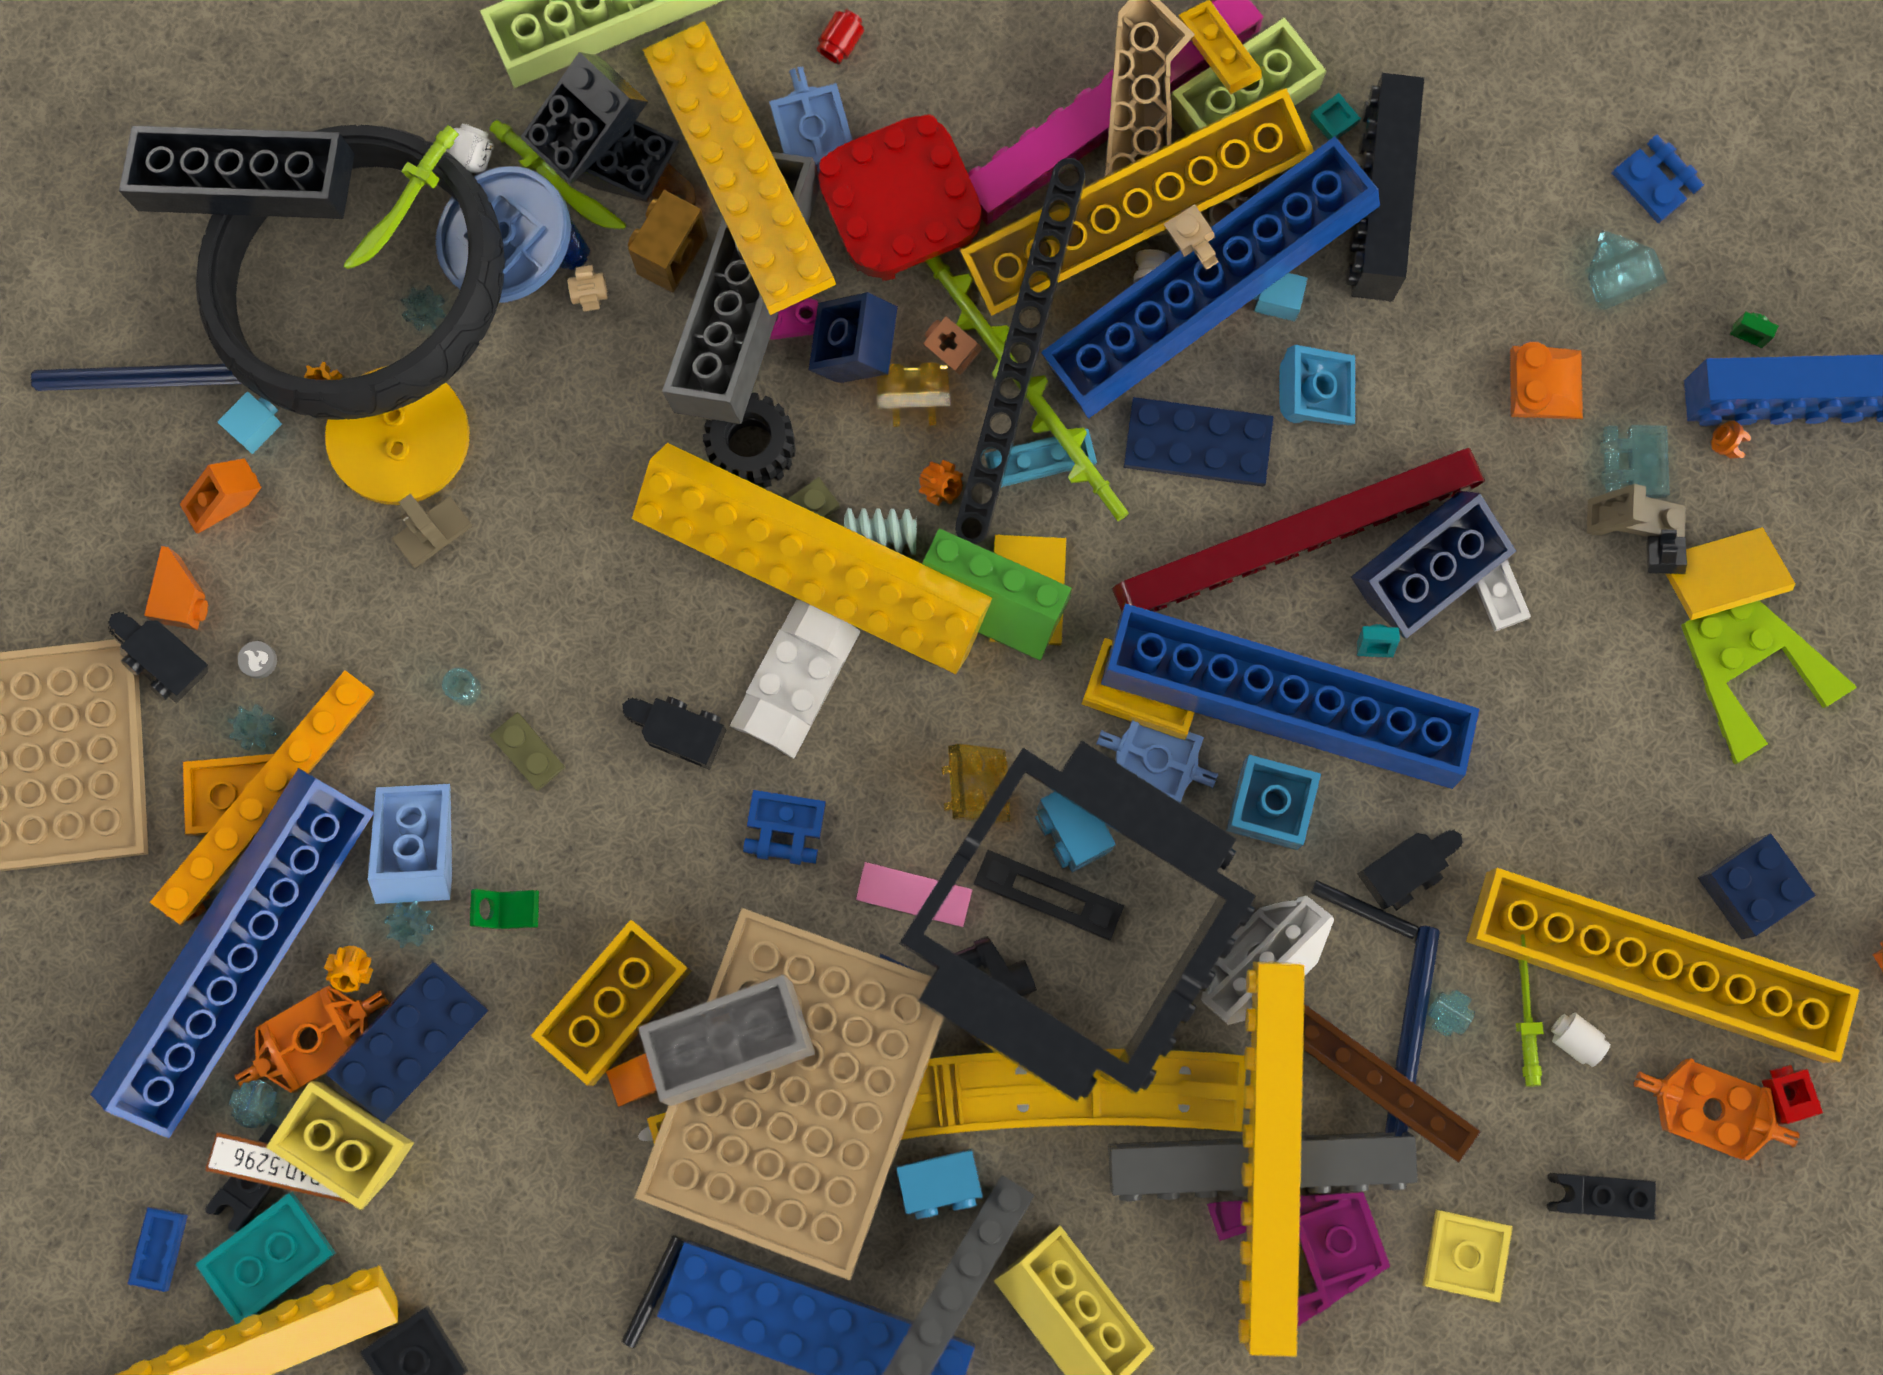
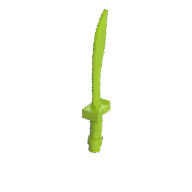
[489,120,626,229]
[344,125,459,269]
[1516,934,1544,1087]

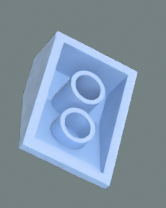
[368,784,452,904]

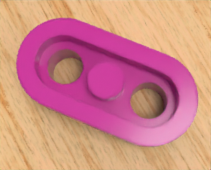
[770,298,819,340]

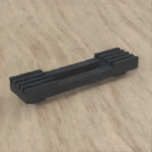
[974,850,1124,941]

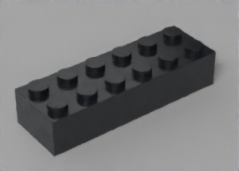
[1346,73,1425,302]
[119,126,355,219]

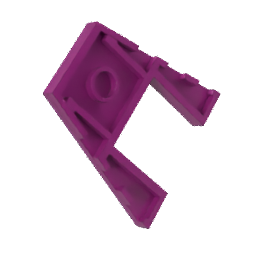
[1207,1191,1390,1329]

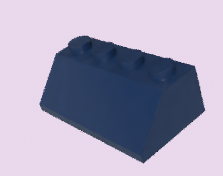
[1351,491,1516,639]

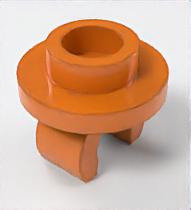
[1711,421,1751,458]

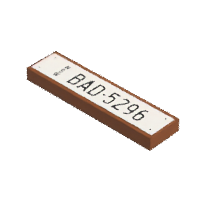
[205,1132,351,1204]

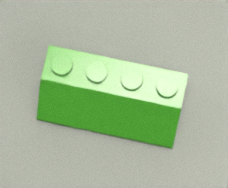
[922,528,1072,661]

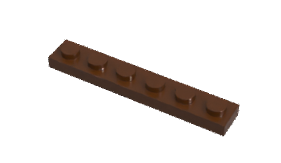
[1303,1004,1481,1163]

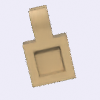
[1164,204,1219,270]

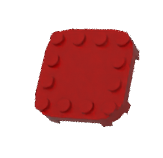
[818,114,982,281]

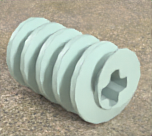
[844,508,917,555]

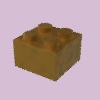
[628,190,708,293]

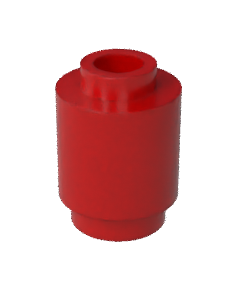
[817,9,865,64]

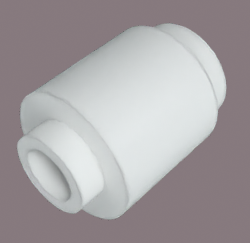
[1551,1013,1610,1067]

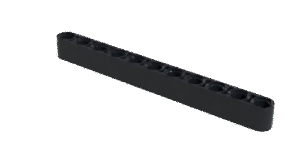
[955,158,1085,544]

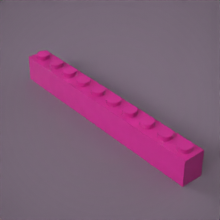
[968,0,1264,226]

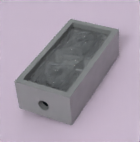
[638,975,815,1106]

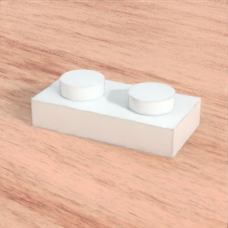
[1475,559,1531,632]

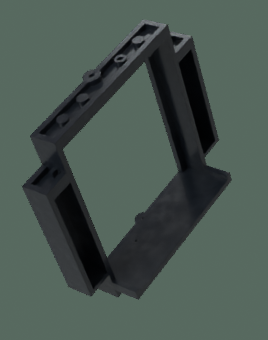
[899,741,1256,1102]

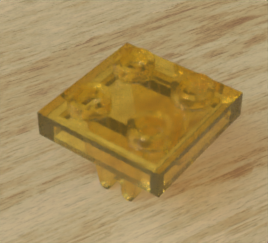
[877,362,950,427]
[941,744,1011,823]

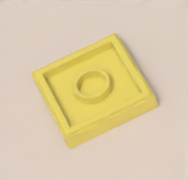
[1423,1210,1513,1303]

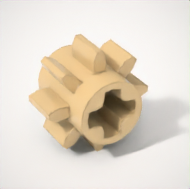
[568,265,608,312]

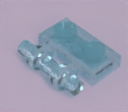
[1600,425,1670,498]

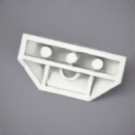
[1201,895,1334,1025]

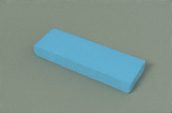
[985,429,1097,487]

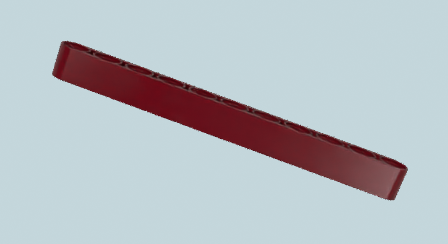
[1112,448,1485,612]

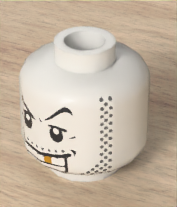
[446,123,493,174]

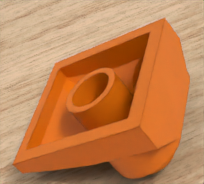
[1510,342,1583,419]

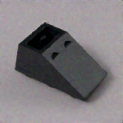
[520,52,648,184]
[576,120,679,202]

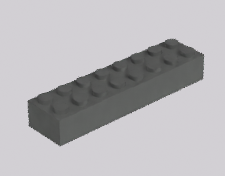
[662,152,820,424]

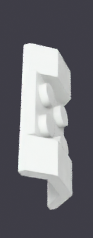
[730,599,860,759]

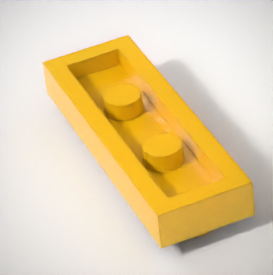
[1178,0,1262,94]

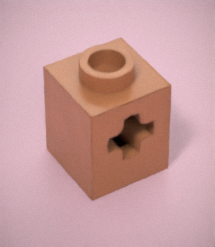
[923,316,983,375]

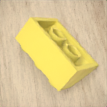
[266,1081,414,1210]

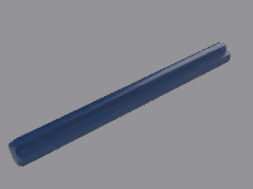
[31,364,242,391]
[1385,926,1440,1136]

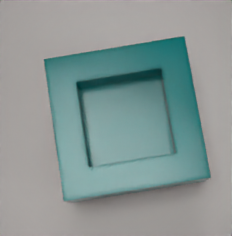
[1310,93,1361,140]
[1357,624,1400,658]

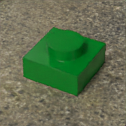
[1730,311,1779,348]

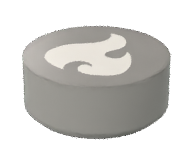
[238,641,277,679]

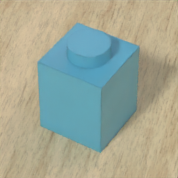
[1253,273,1308,321]
[217,391,282,454]

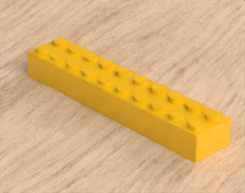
[959,88,1314,316]
[632,443,992,674]
[1466,868,1860,1063]

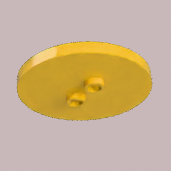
[325,366,470,505]

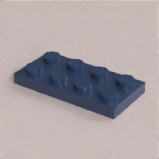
[1123,397,1274,487]
[327,959,488,1123]

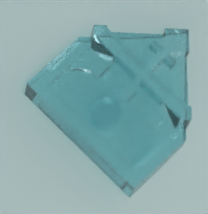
[1584,231,1667,310]

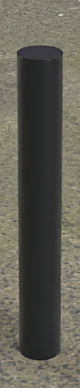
[1310,880,1418,940]
[621,1235,685,1348]

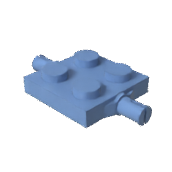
[769,67,852,173]
[1096,720,1218,803]

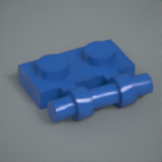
[1612,134,1704,224]
[743,790,826,865]

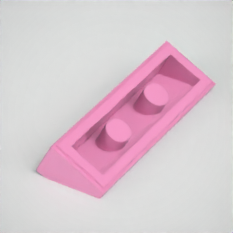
[856,862,972,927]

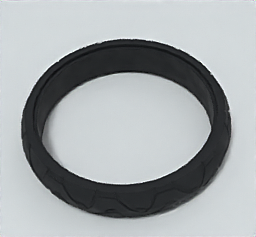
[196,125,505,420]

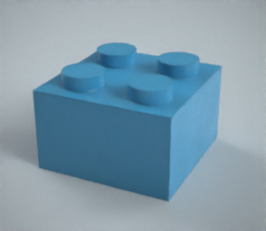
[1226,754,1321,850]
[1035,792,1116,873]
[897,1149,982,1219]

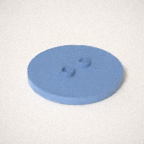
[436,166,571,303]

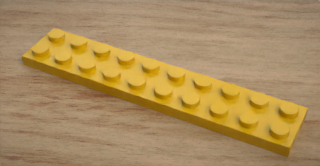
[642,21,836,315]

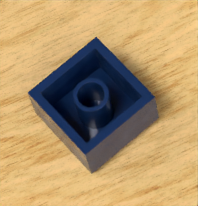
[808,292,898,383]
[1698,833,1816,939]

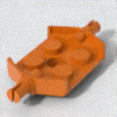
[235,985,389,1093]
[1634,1058,1800,1160]

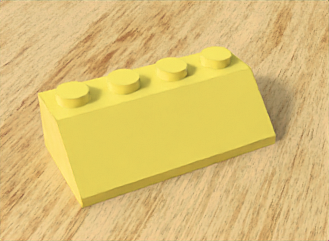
[994,1226,1155,1375]

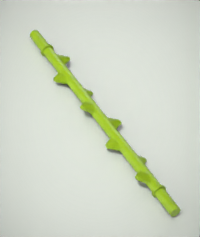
[925,256,1129,521]

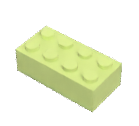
[1171,17,1326,135]

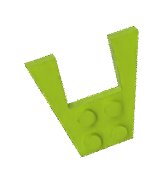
[1681,600,1857,765]

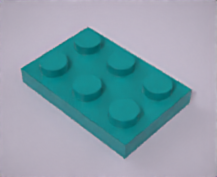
[195,1192,337,1324]

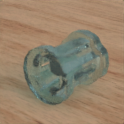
[442,668,481,706]

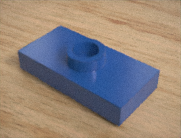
[128,1207,188,1292]

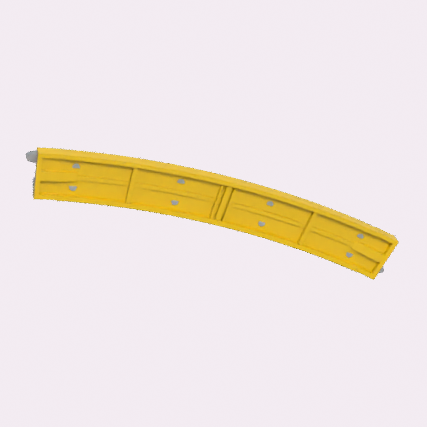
[638,1049,1250,1144]

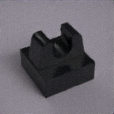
[1646,529,1687,574]

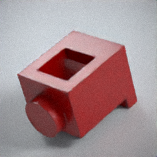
[1761,1064,1823,1124]

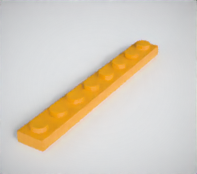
[150,670,375,926]

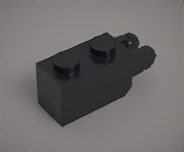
[108,611,208,704]
[622,696,727,770]
[1357,829,1464,911]

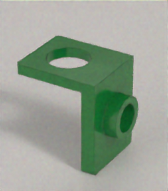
[470,889,539,929]

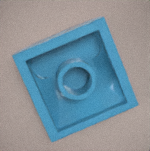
[1279,345,1355,425]

